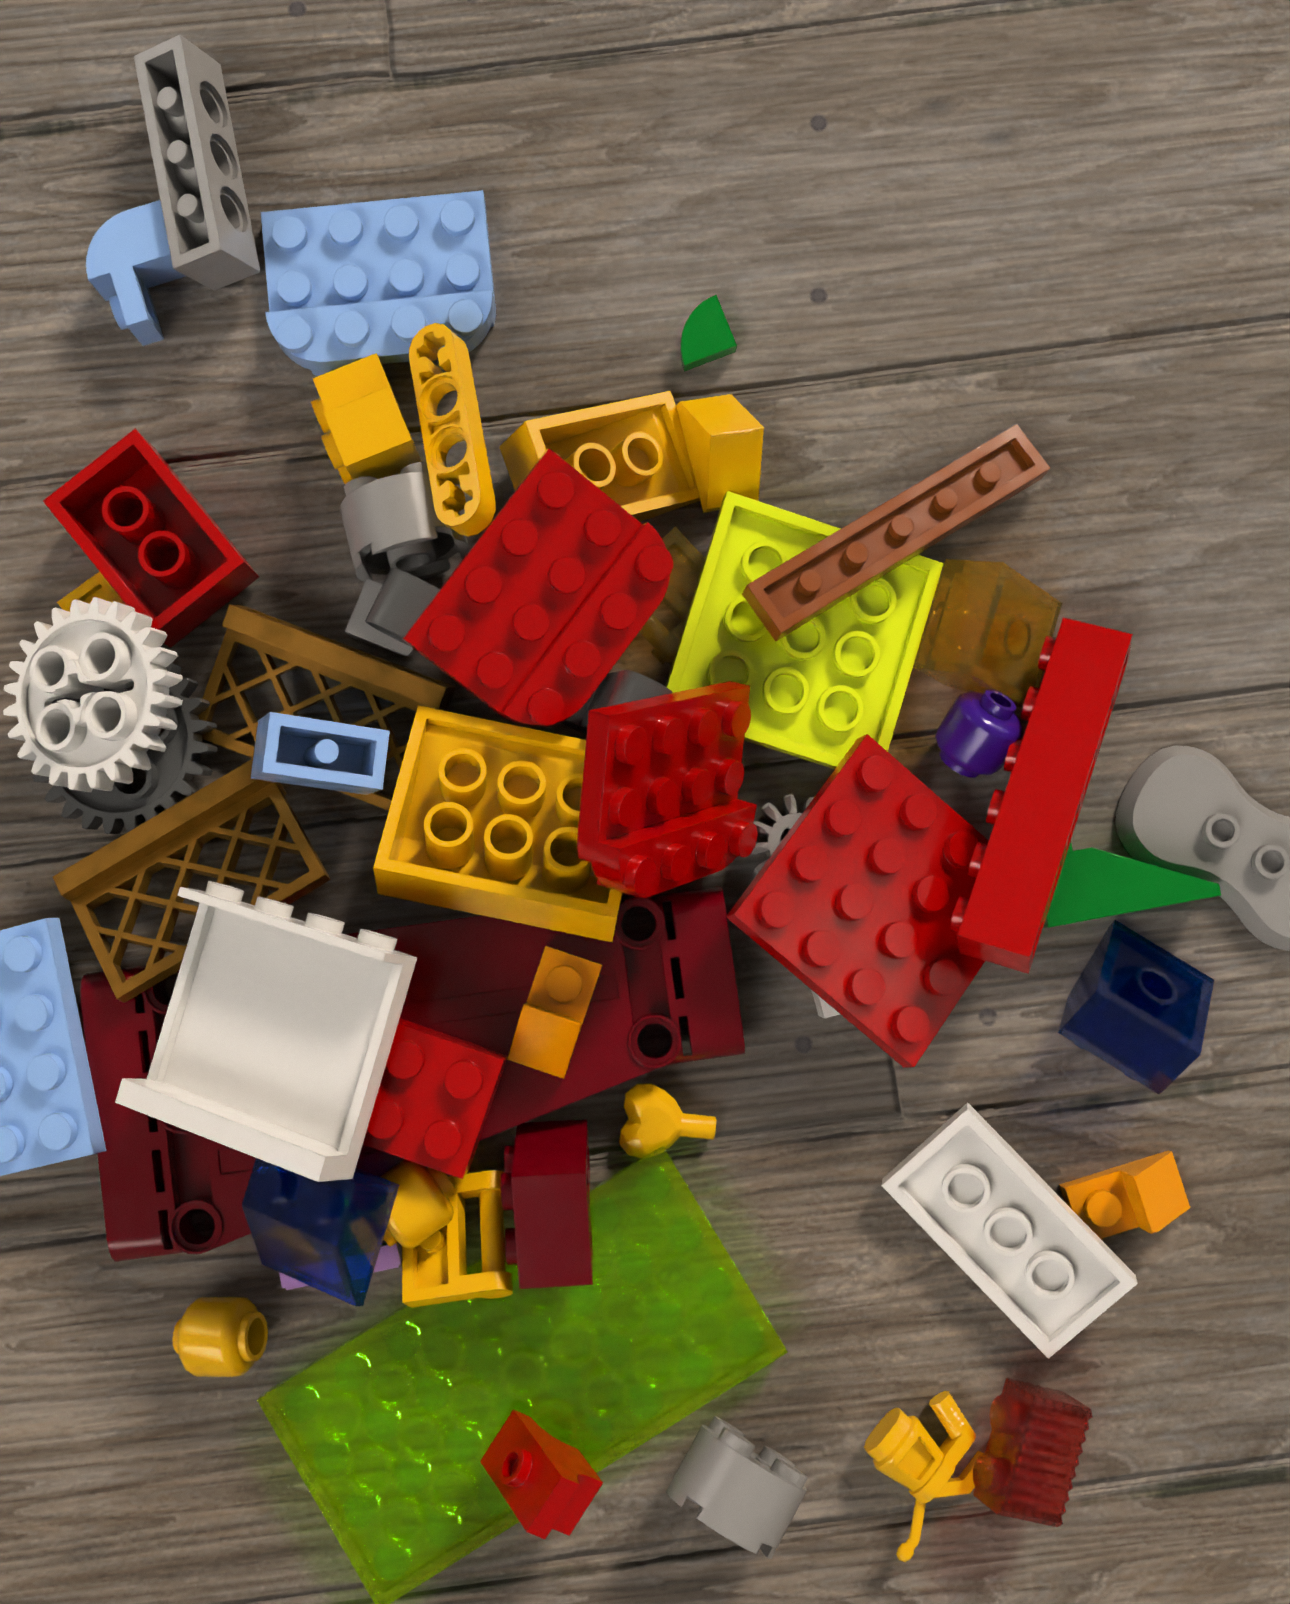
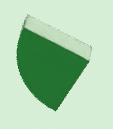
[680,295,737,372]

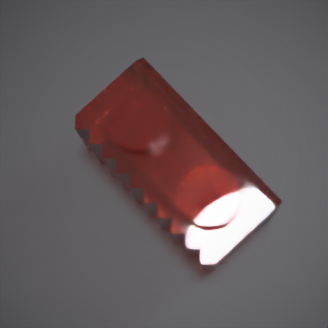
[973,1378,1093,1527]

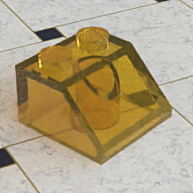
[914,559,1062,709]

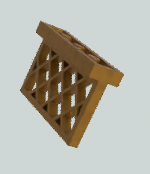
[198,604,456,811]
[53,758,331,1003]

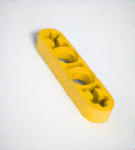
[409,323,496,536]

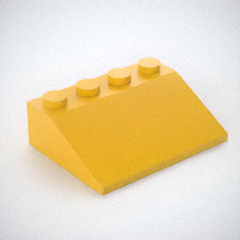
[373,705,622,942]

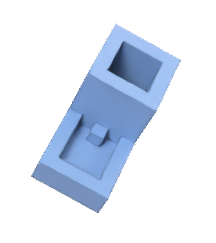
[86,200,186,346]

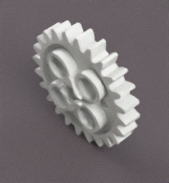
[3,597,183,792]

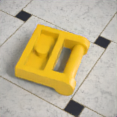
[402,1170,513,1308]

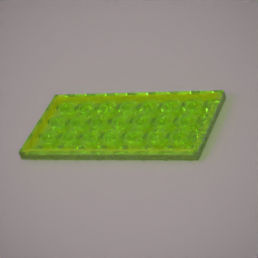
[257,1146,788,1604]

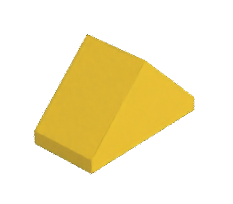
[676,394,764,513]

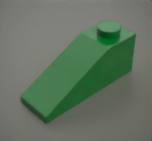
[1043,842,1221,928]

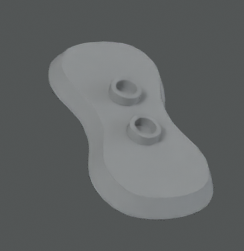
[1115,745,1290,951]

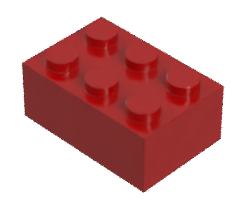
[43,428,259,648]
[363,1018,508,1179]

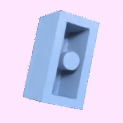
[251,712,390,795]

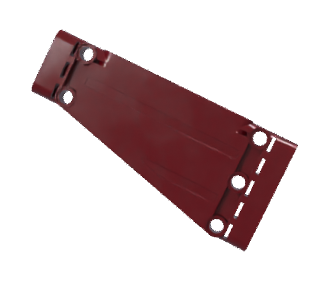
[80,886,745,1262]

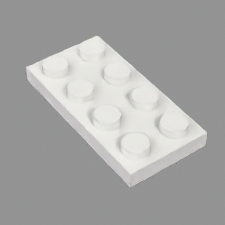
[882,1102,1138,1359]

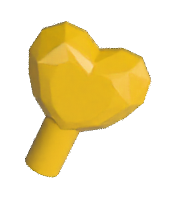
[619,1083,716,1158]

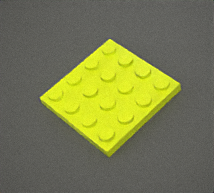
[665,491,944,769]

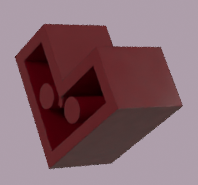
[501,1119,593,1289]

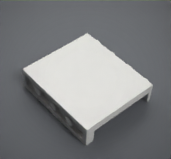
[115,881,417,1182]

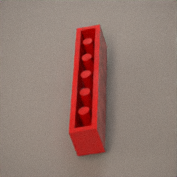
[950,617,1133,974]

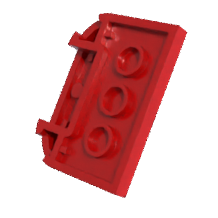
[402,448,673,726]
[577,681,758,898]

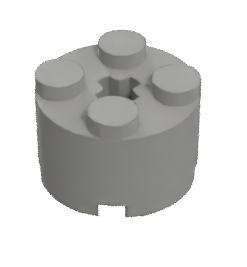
[340,462,470,582]
[666,1416,808,1559]

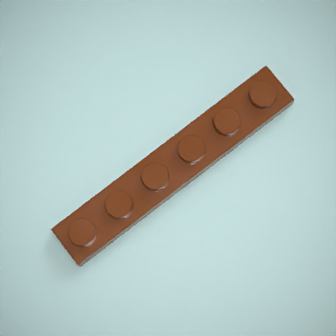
[742,424,1051,641]

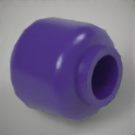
[935,689,1023,778]

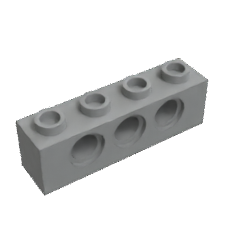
[134,35,260,291]

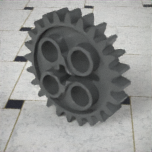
[32,663,217,834]

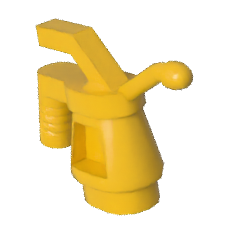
[864,1391,993,1562]

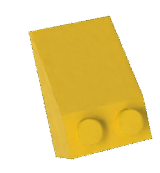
[499,391,700,522]

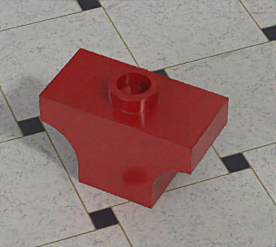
[480,1409,603,1539]

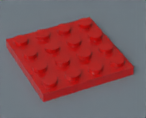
[726,734,989,1068]

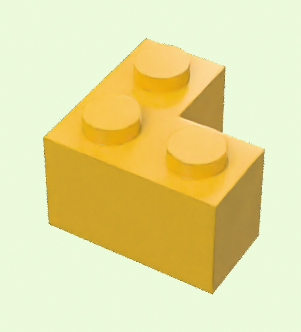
[311,353,422,484]

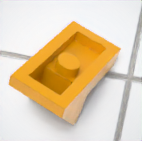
[507,946,602,1079]
[1059,1150,1190,1239]

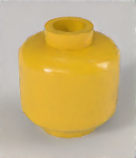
[363,1159,457,1249]
[172,1297,268,1377]

